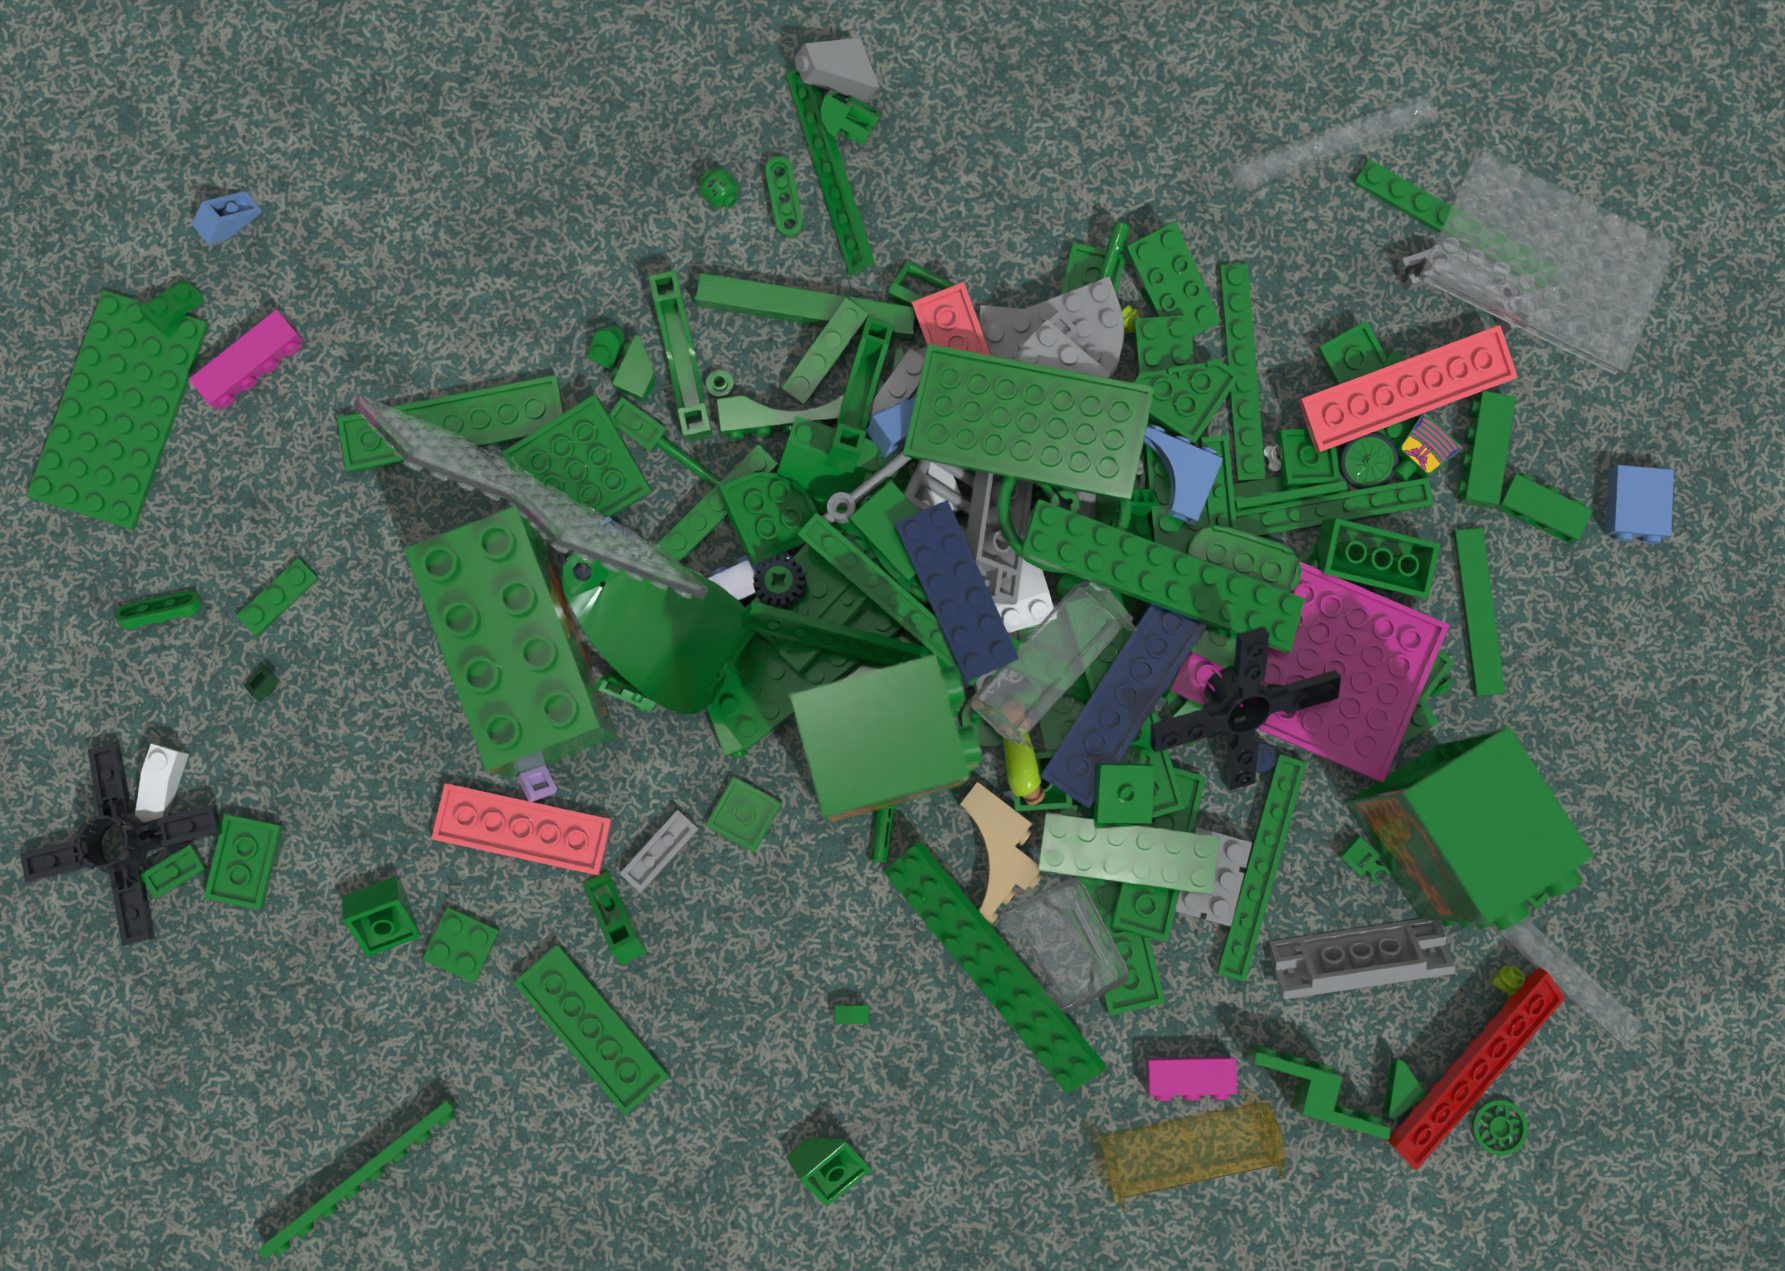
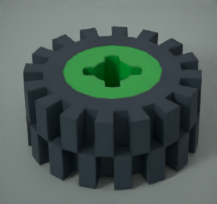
[753,555,807,609]

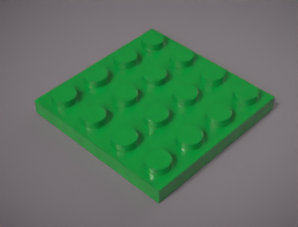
[501,394,653,549]

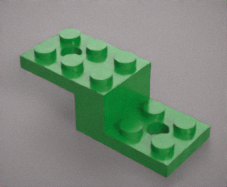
[1244,1044,1391,1139]

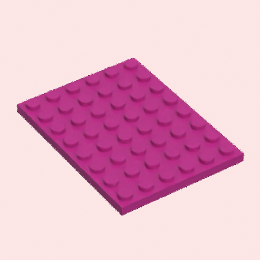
[1170,561,1450,783]

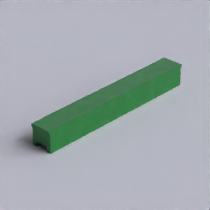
[694,273,916,341]

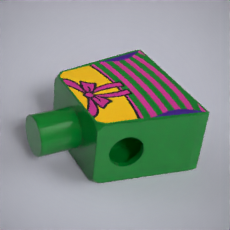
[1393,413,1463,482]

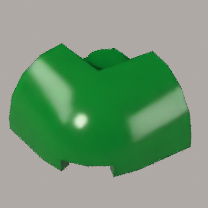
[821,90,882,146]

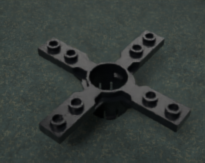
[1150,626,1341,791]
[20,743,222,946]

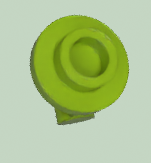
[1490,966,1525,996]

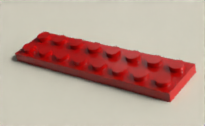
[1387,967,1565,1171]

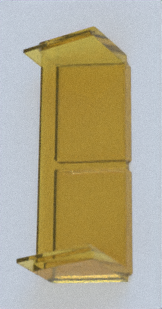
[1099,1102,1286,1213]

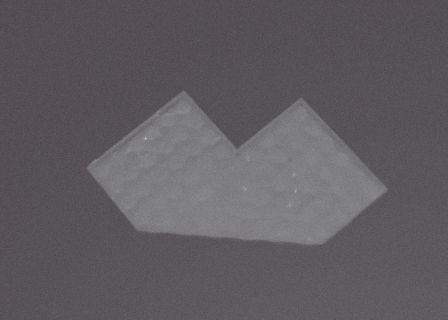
[353,394,708,599]

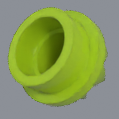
[1121,304,1140,333]

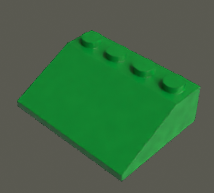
[777,416,902,514]

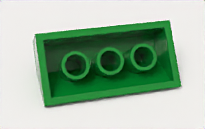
[1317,518,1440,599]

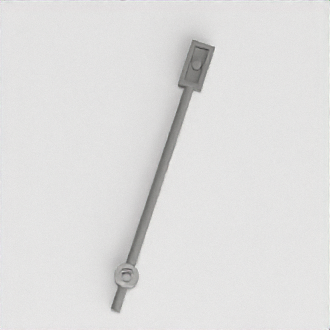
[822,311,1079,524]

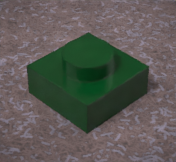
[244,665,279,702]

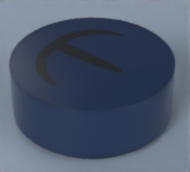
[1256,744,1277,772]

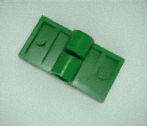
[1124,221,1221,337]

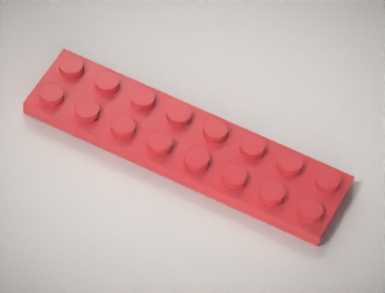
[1298,325,1518,453]

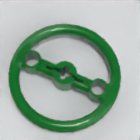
[997,476,1132,573]

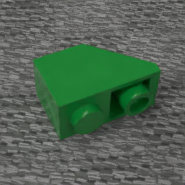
[611,335,657,403]

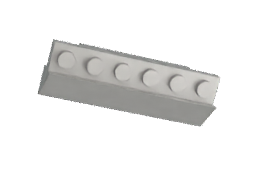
[966,471,1033,605]
[1269,919,1455,999]

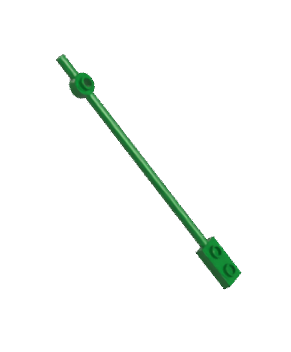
[609,397,806,550]

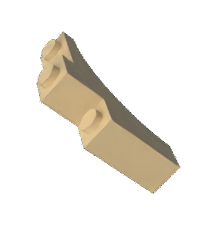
[959,782,1042,925]

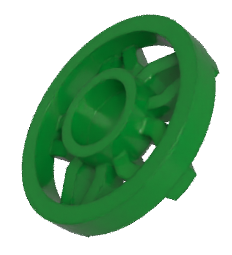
[1472,1100,1528,1156]

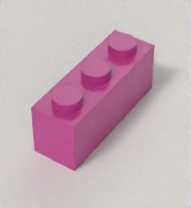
[1145,1056,1237,1101]

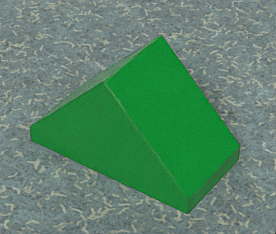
[1382,1057,1427,1119]

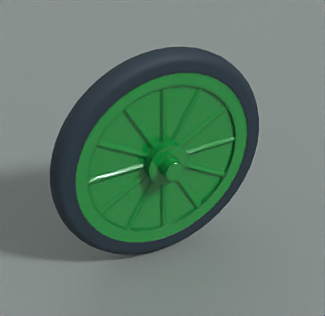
[1339,432,1399,489]

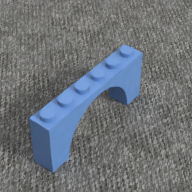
[1143,425,1223,525]

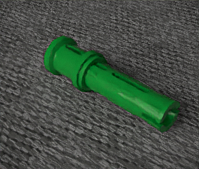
[870,805,899,864]

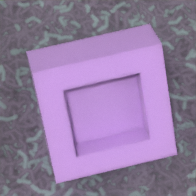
[518,765,557,803]

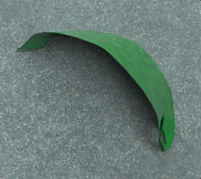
[561,546,755,715]

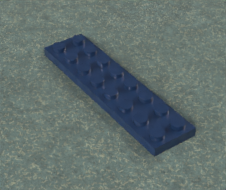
[1040,604,1207,808]

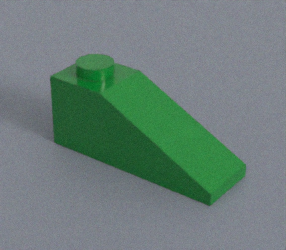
[582,870,647,965]

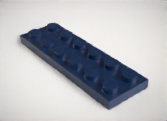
[895,499,1019,683]

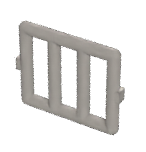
[904,460,975,539]

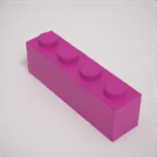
[188,309,304,410]

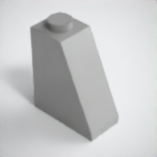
[794,38,879,101]

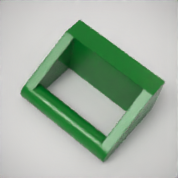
[888,260,956,307]

